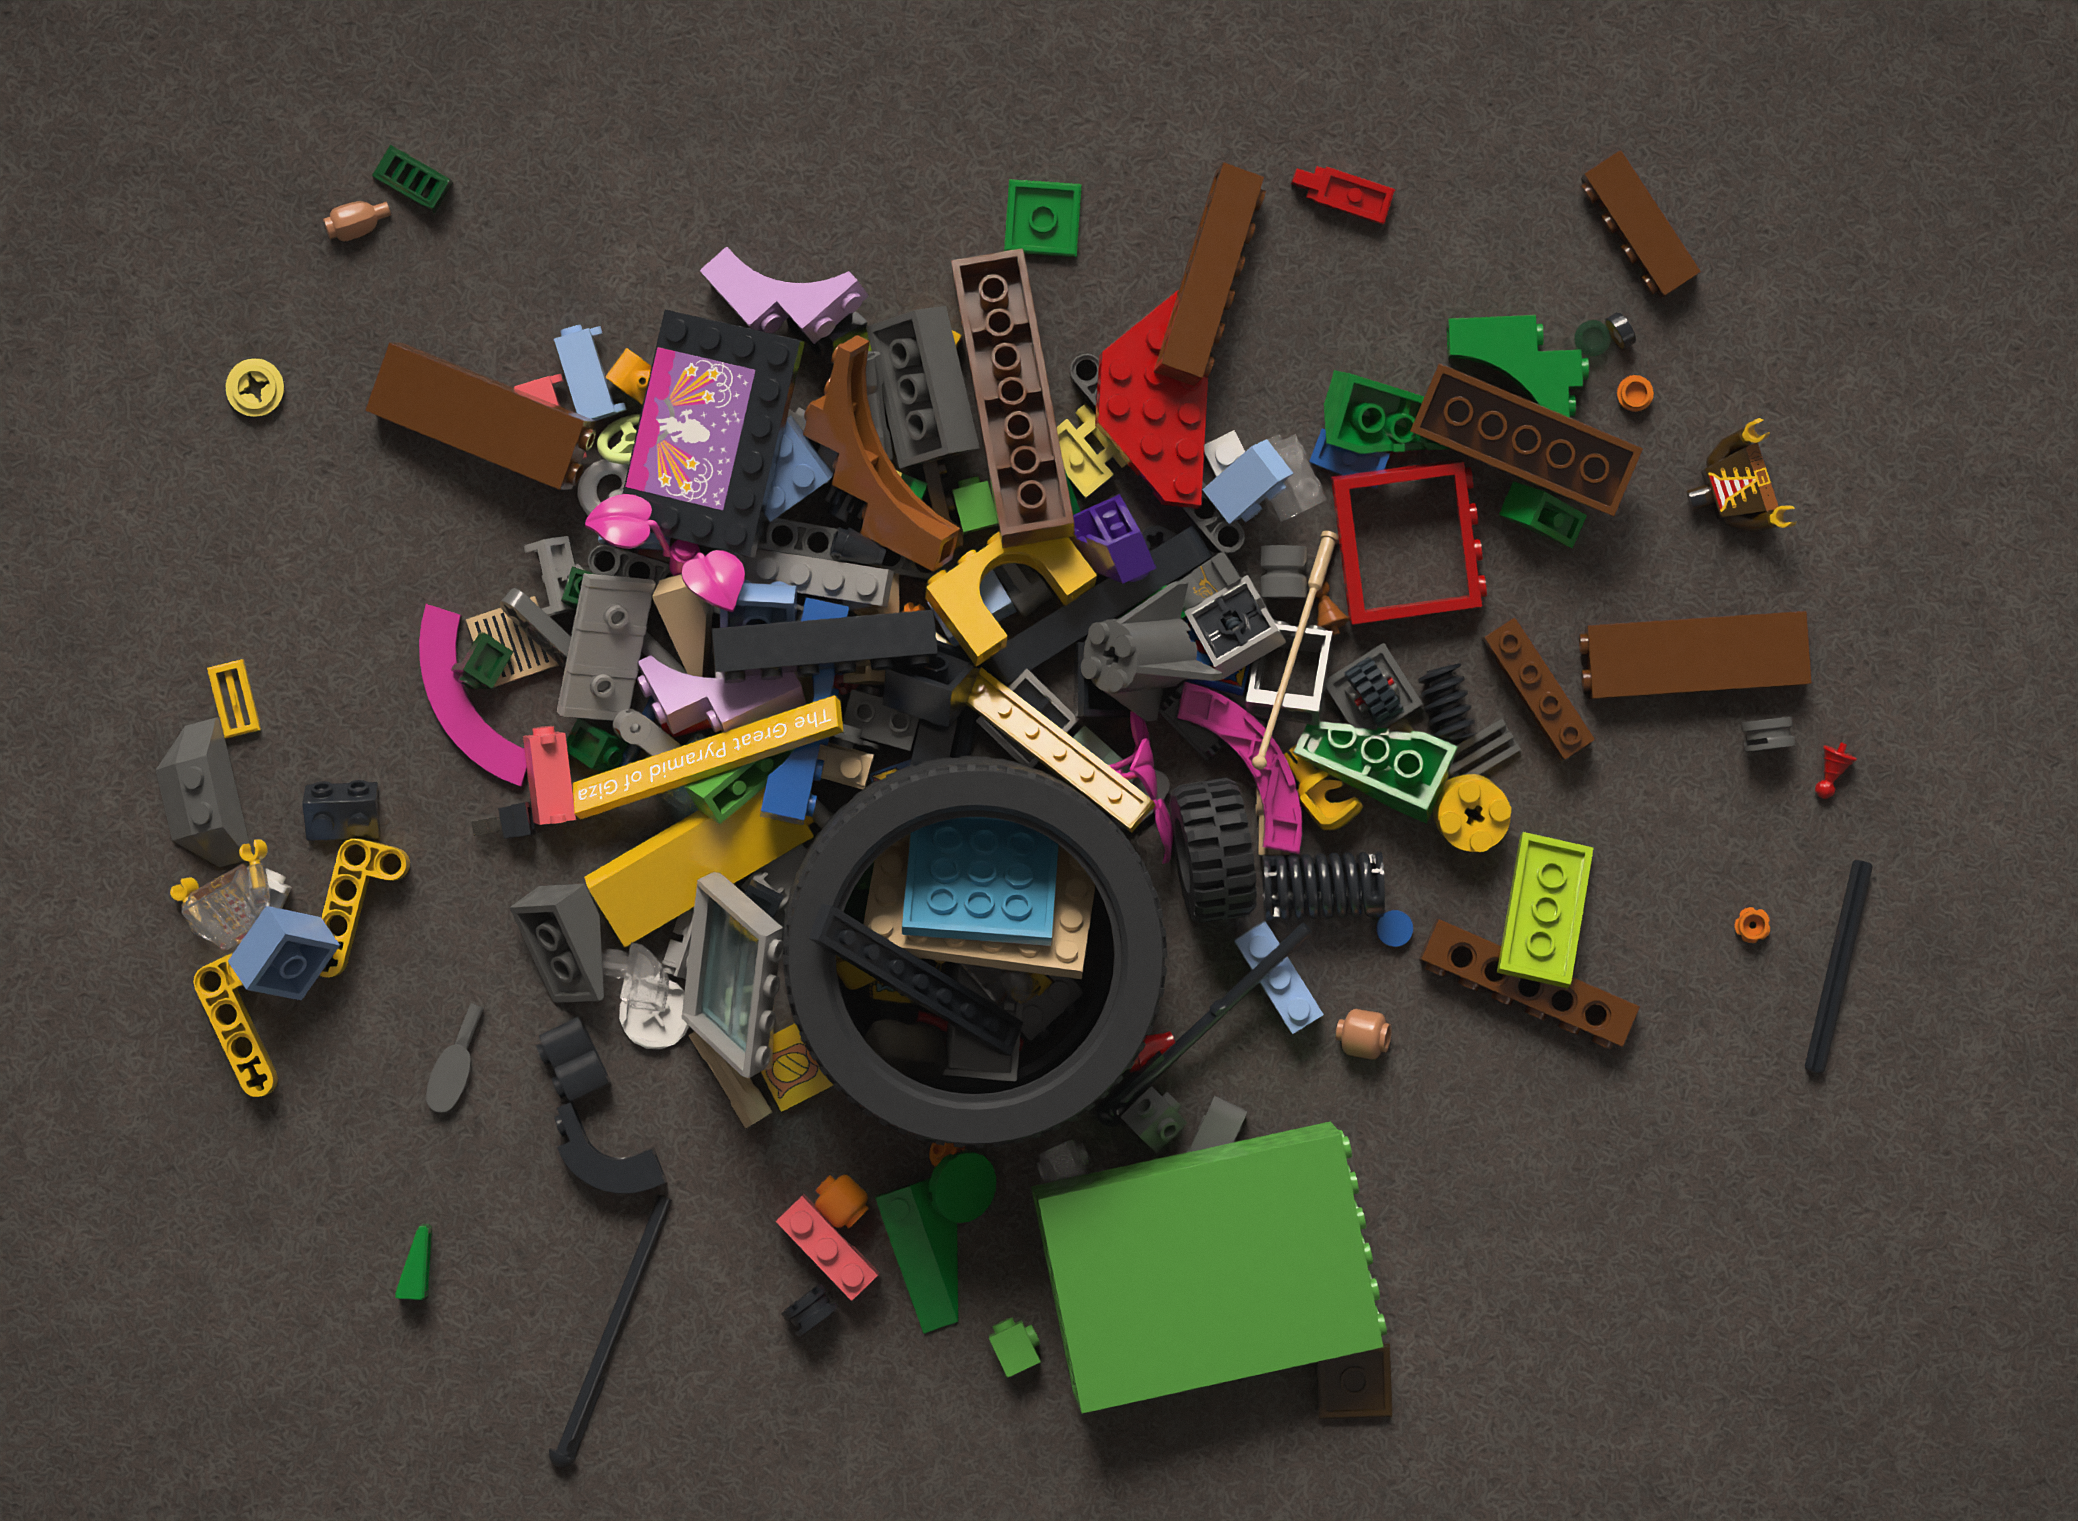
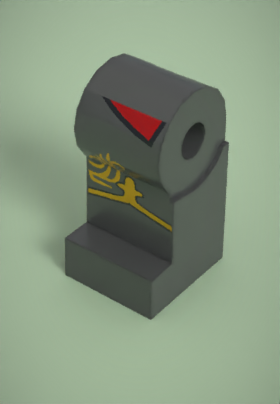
[1180,551,1241,613]

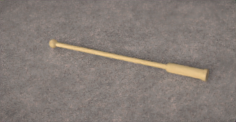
[1252,531,1339,770]

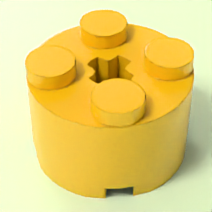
[1433,774,1511,852]

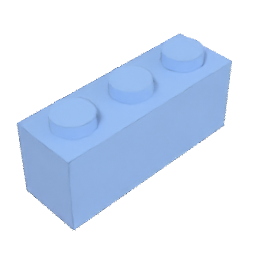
[1234,921,1324,1034]

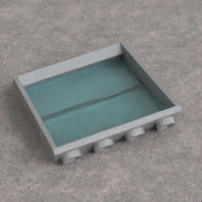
[682,872,784,1078]

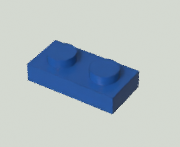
[1309,428,1390,489]

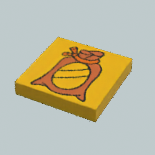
[761,1023,833,1112]

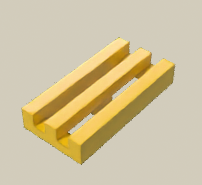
[207,659,261,739]

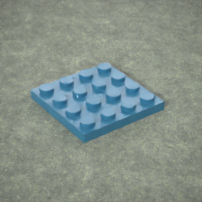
[902,817,1059,946]

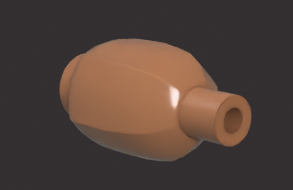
[323,201,391,241]

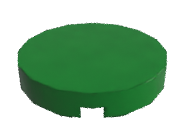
[929,1149,996,1223]

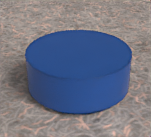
[1376,910,1413,947]

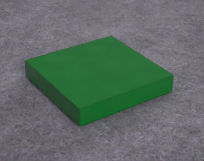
[1004,179,1082,258]

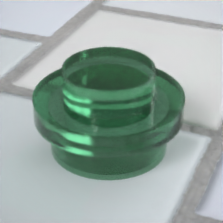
[1574,320,1611,357]

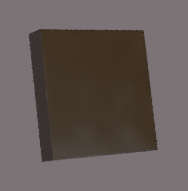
[1317,1343,1392,1419]

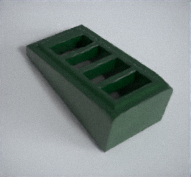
[372,145,453,213]

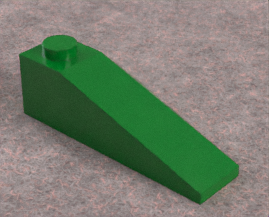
[1324,370,1450,454]
[1293,722,1457,824]
[875,1177,958,1333]

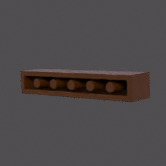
[1153,162,1266,386]

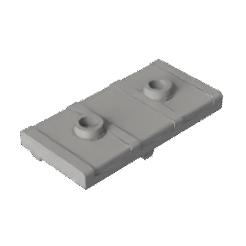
[557,573,656,720]

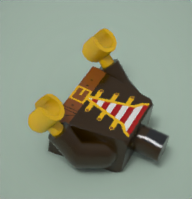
[1686,418,1797,532]

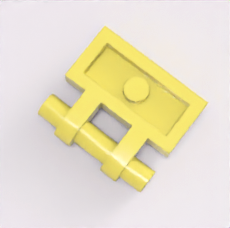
[1057,403,1127,498]

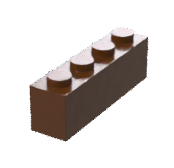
[1580,150,1701,299]

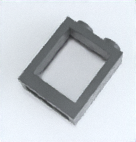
[1246,620,1333,726]

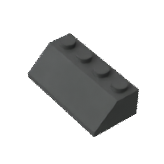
[866,306,980,469]

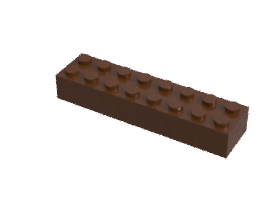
[951,248,1075,549]

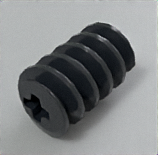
[1418,663,1478,741]

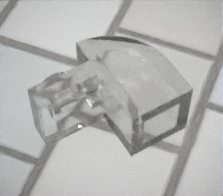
[602,942,669,1012]

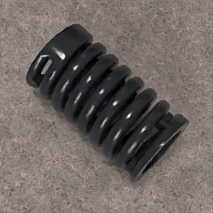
[1262,851,1385,921]

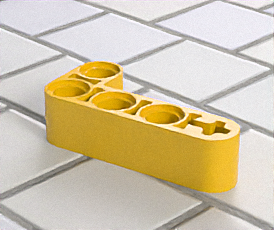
[320,839,410,977]
[193,952,278,1097]

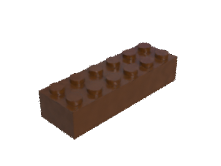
[1410,363,1643,517]

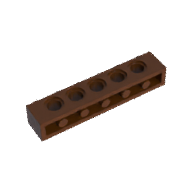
[1419,919,1640,1050]

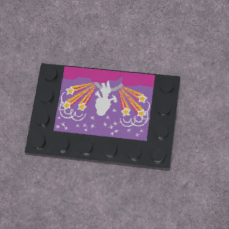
[622,309,805,557]

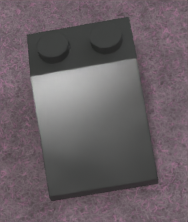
[509,884,604,1002]

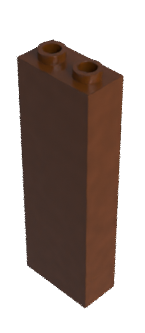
[365,342,596,490]
[1579,611,1812,699]

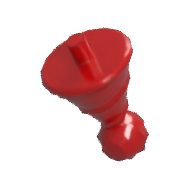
[1815,742,1857,799]

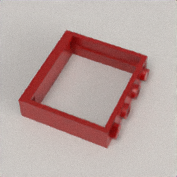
[1331,459,1487,624]

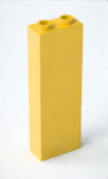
[584,786,814,947]

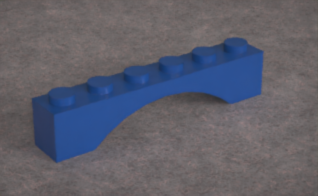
[760,598,849,825]

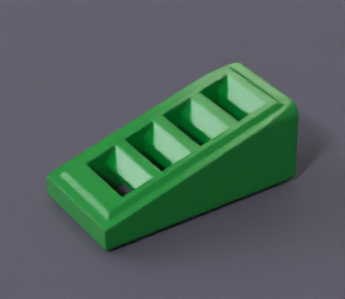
[395,1224,432,1300]

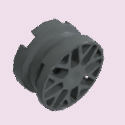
[1741,717,1796,752]

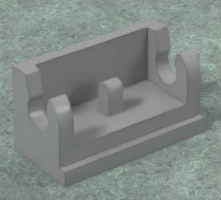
[524,536,575,616]

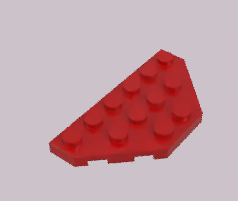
[1095,290,1208,509]

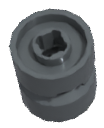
[1260,545,1308,599]

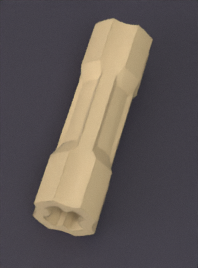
[688,1031,772,1128]

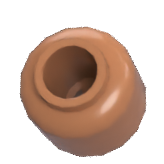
[1336,1009,1392,1059]

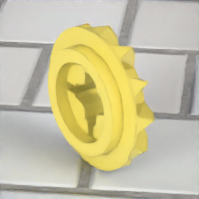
[226,359,285,417]

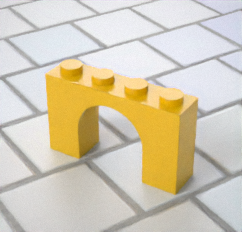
[925,532,1097,667]

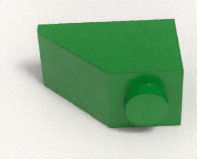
[1499,481,1587,549]

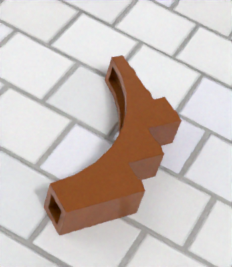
[803,335,960,572]

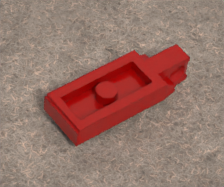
[1291,166,1395,225]

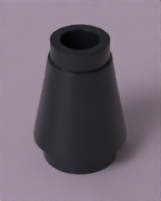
[829,527,886,568]

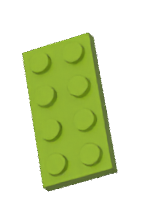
[1497,832,1593,988]

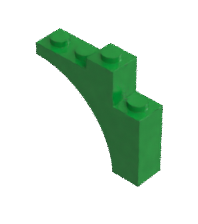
[1446,315,1589,418]

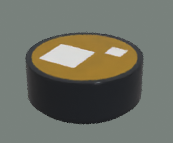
[1605,312,1636,350]

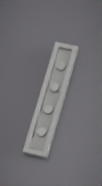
[722,549,894,607]

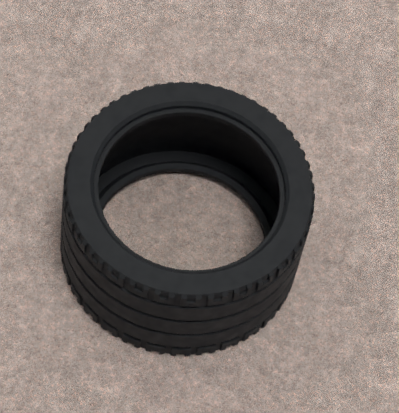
[783,756,1168,1148]

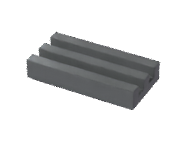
[1449,718,1521,778]

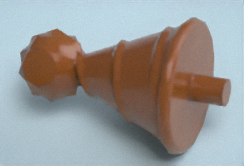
[1315,581,1350,636]

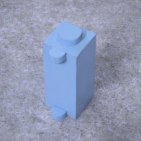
[554,325,626,421]

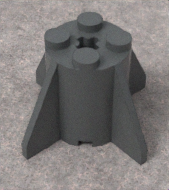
[1081,581,1223,721]

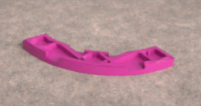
[419,604,527,786]
[1177,682,1302,854]

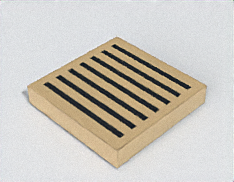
[466,596,559,688]

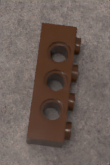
[1481,617,1595,760]

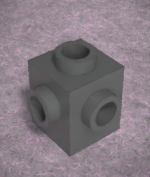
[1121,1086,1188,1153]

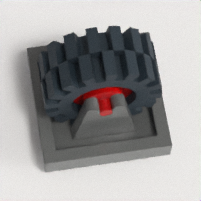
[1326,643,1423,730]

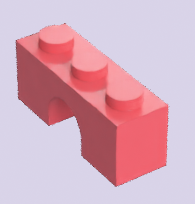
[776,1194,879,1301]

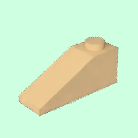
[652,574,713,678]

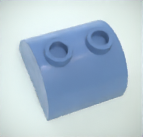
[720,580,797,628]

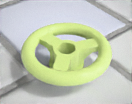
[597,414,640,466]

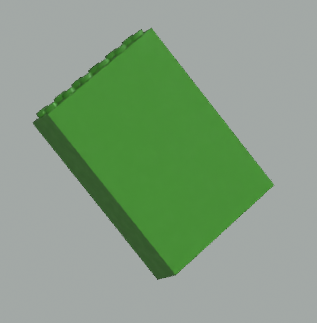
[1031,1121,1387,1414]

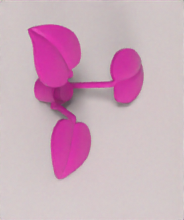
[585,494,745,612]
[1108,711,1173,864]

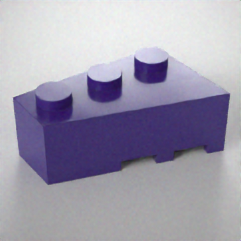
[1069,494,1156,584]

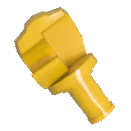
[1283,744,1363,830]

